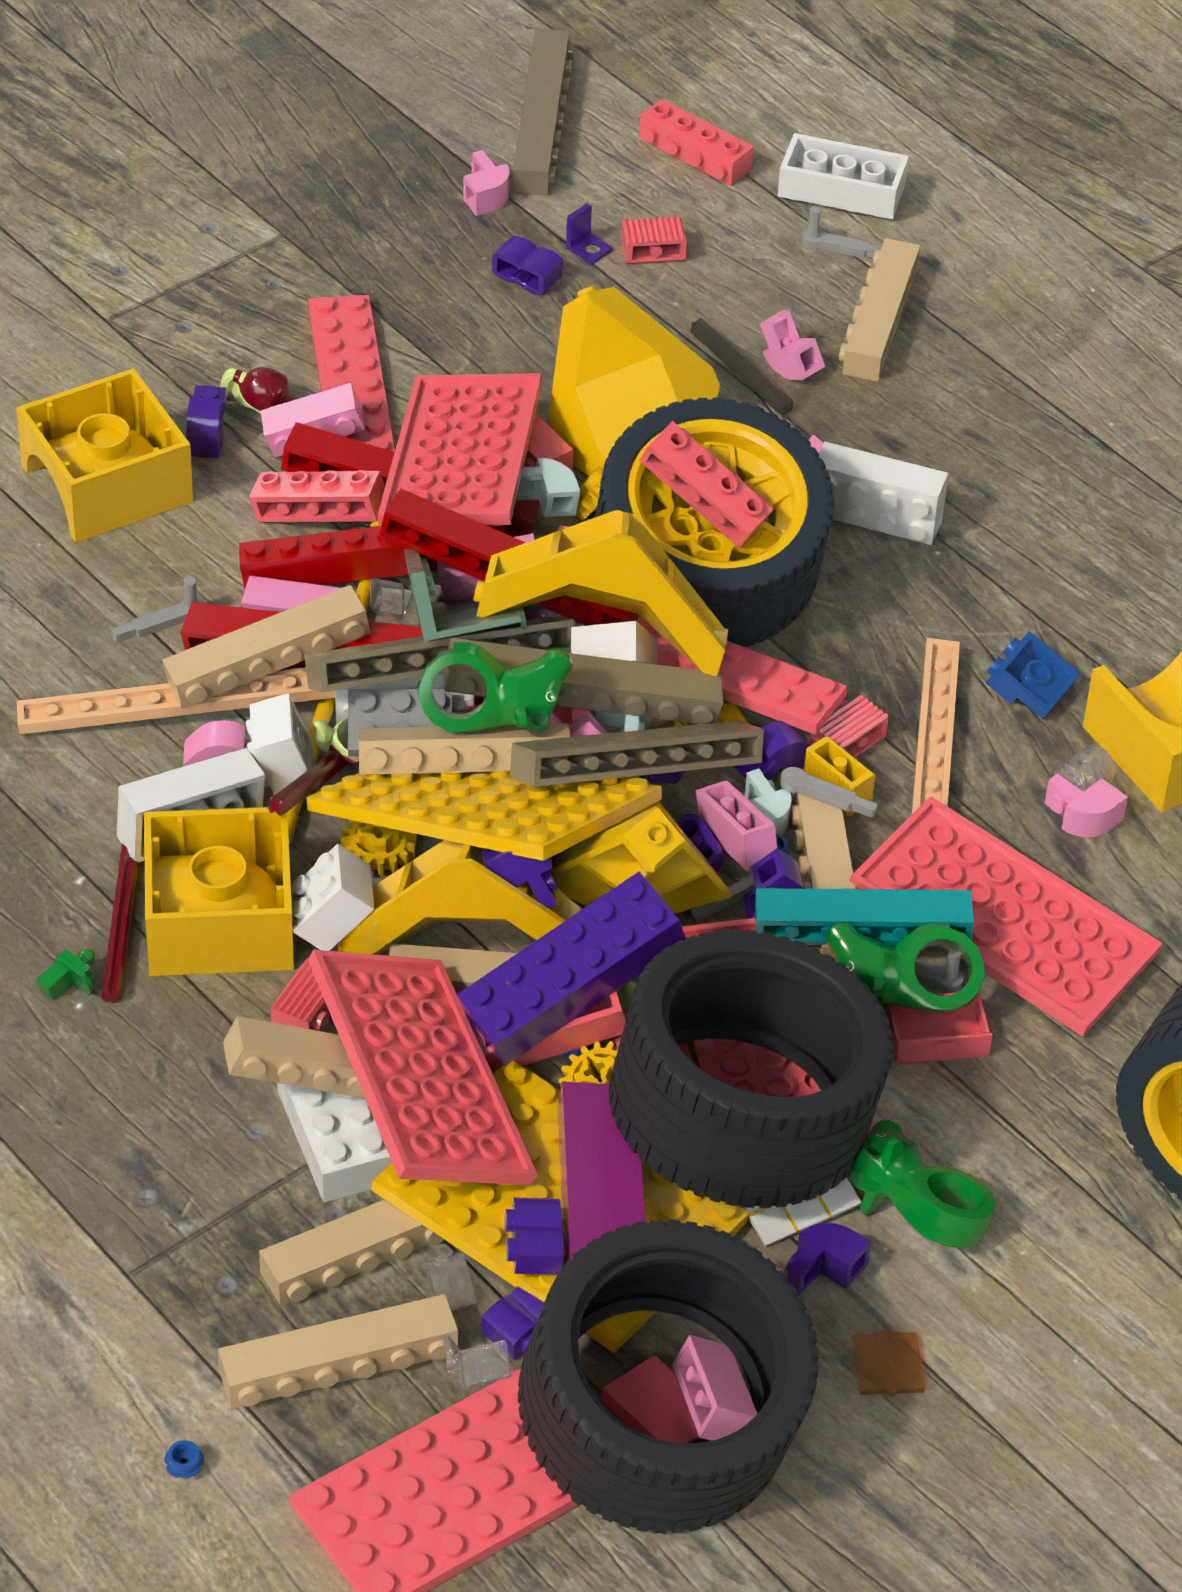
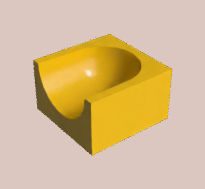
[16,368,193,543]
[1083,651,1182,813]
[144,807,294,976]

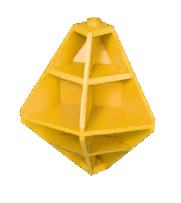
[547,286,720,514]
[473,510,728,677]
[549,776,734,914]
[337,840,582,955]

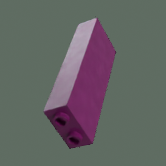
[557,1081,646,1264]

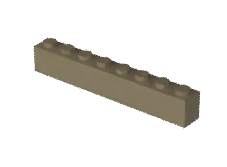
[512,28,574,196]
[304,616,575,692]
[444,638,723,724]
[510,721,764,787]

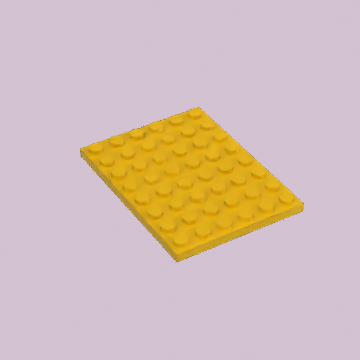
[307,771,662,861]
[371,1061,749,1353]

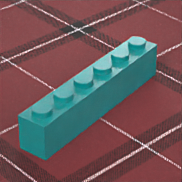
[755,888,974,946]

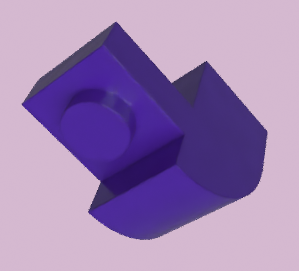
[186,385,227,458]
[734,721,813,780]
[742,848,804,919]
[482,849,559,909]
[786,1223,871,1296]

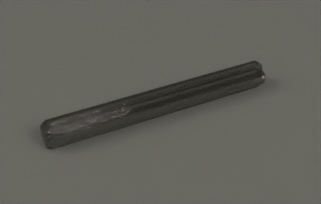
[690,318,794,415]

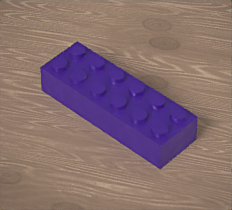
[456,871,686,1066]

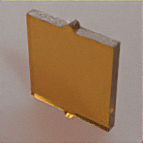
[852,1330,925,1397]

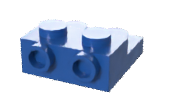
[986,631,1081,719]

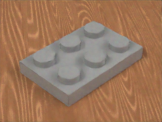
[348,689,453,756]

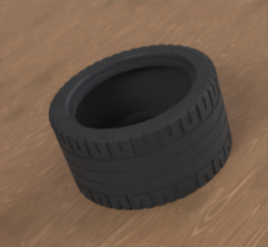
[608,930,894,1208]
[518,1220,819,1533]

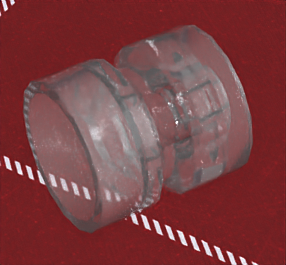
[1051,744,1117,792]

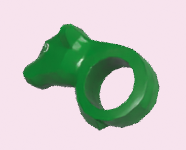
[417,642,573,733]
[826,922,985,1015]
[850,1120,996,1248]

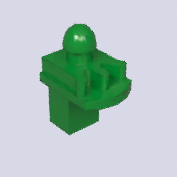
[36,948,96,1000]

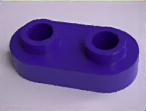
[677,813,725,871]

